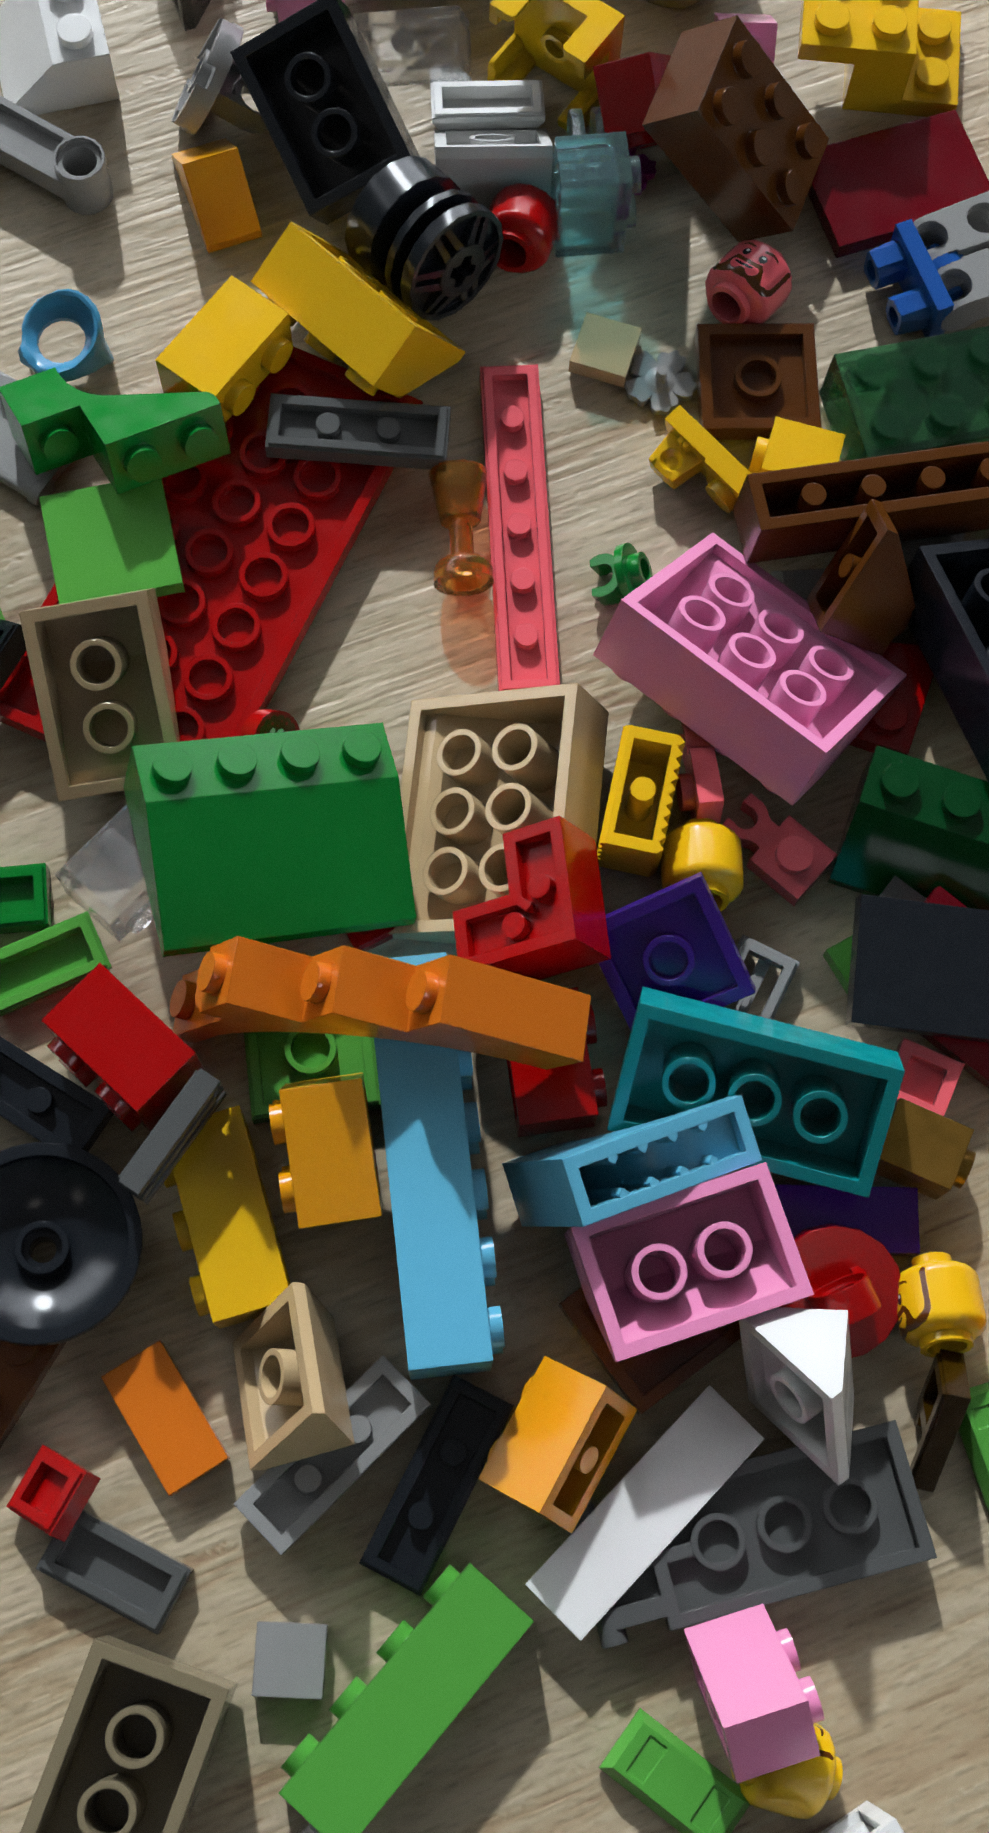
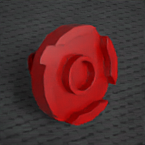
[779,1223,901,1358]

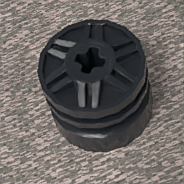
[344,155,504,321]

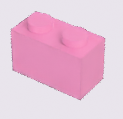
[683,1604,824,1783]

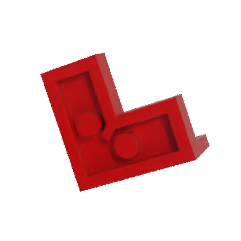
[453,815,611,980]

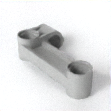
[0,96,113,215]

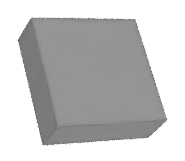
[252,1621,328,1700]

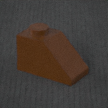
[806,498,916,656]

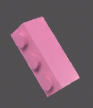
[564,1162,814,1363]

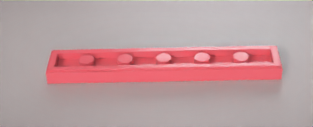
[479,364,560,691]

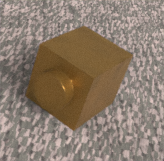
[876,1098,976,1200]

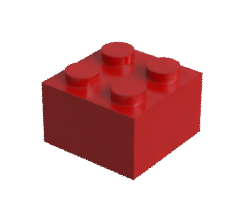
[41,963,205,1132]

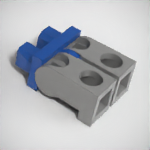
[864,191,989,342]

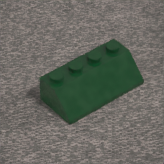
[828,745,989,910]

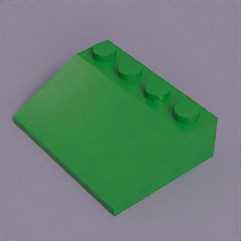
[123,723,417,957]

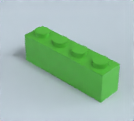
[279,1562,534,1833]

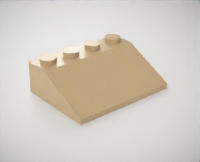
[388,683,609,944]

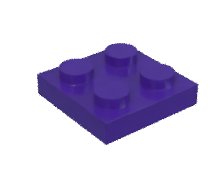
[599,872,756,1031]

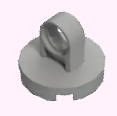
[172,18,267,136]

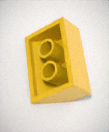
[251,221,466,398]

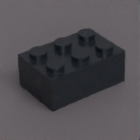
[230,0,420,225]

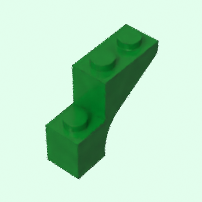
[0,367,231,494]

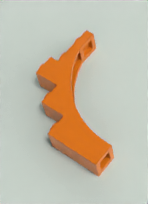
[170,936,591,1070]

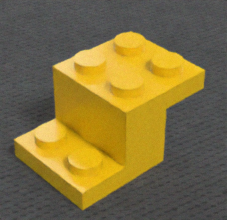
[798,0,961,117]

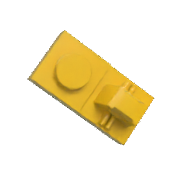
[649,405,752,513]

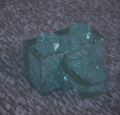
[550,107,641,258]

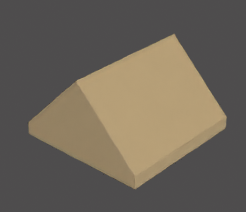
[233,1282,355,1471]

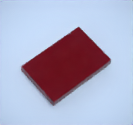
[808,109,989,258]

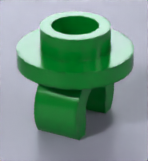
[590,543,653,605]

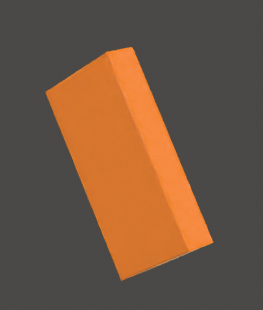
[101,1340,231,1496]

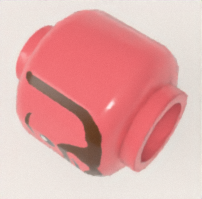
[705,240,792,324]

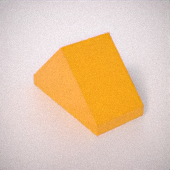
[171,138,262,253]

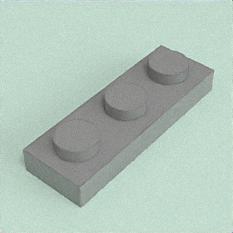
[234,1355,431,1555]

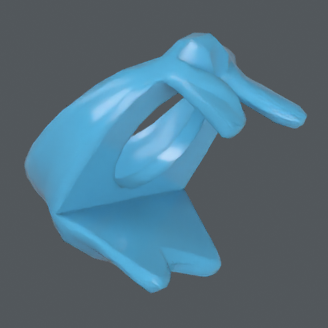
[18,289,114,382]

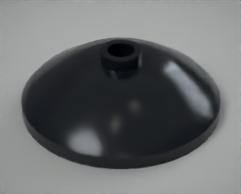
[0,1142,143,1346]

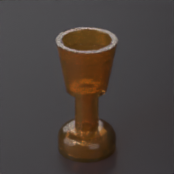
[428,459,494,596]

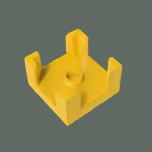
[487,0,625,138]

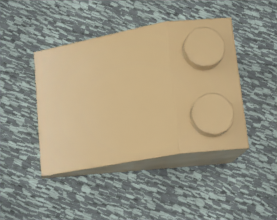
[19,588,180,802]

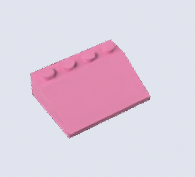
[593,532,907,806]

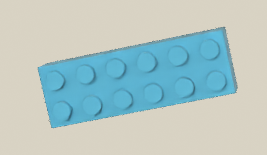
[374,952,505,1380]

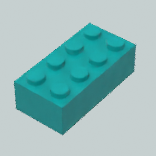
[607,986,905,1198]

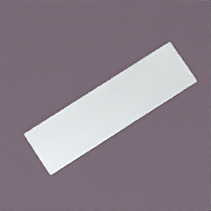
[525,1385,765,1641]

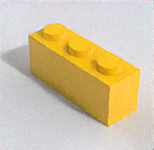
[164,1105,291,1329]

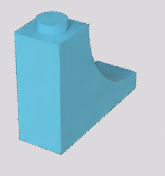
[502,1095,762,1227]

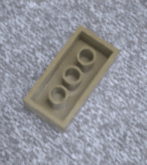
[20,1635,238,1833]

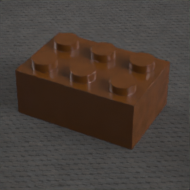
[642,15,829,242]

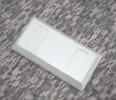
[430,80,545,130]

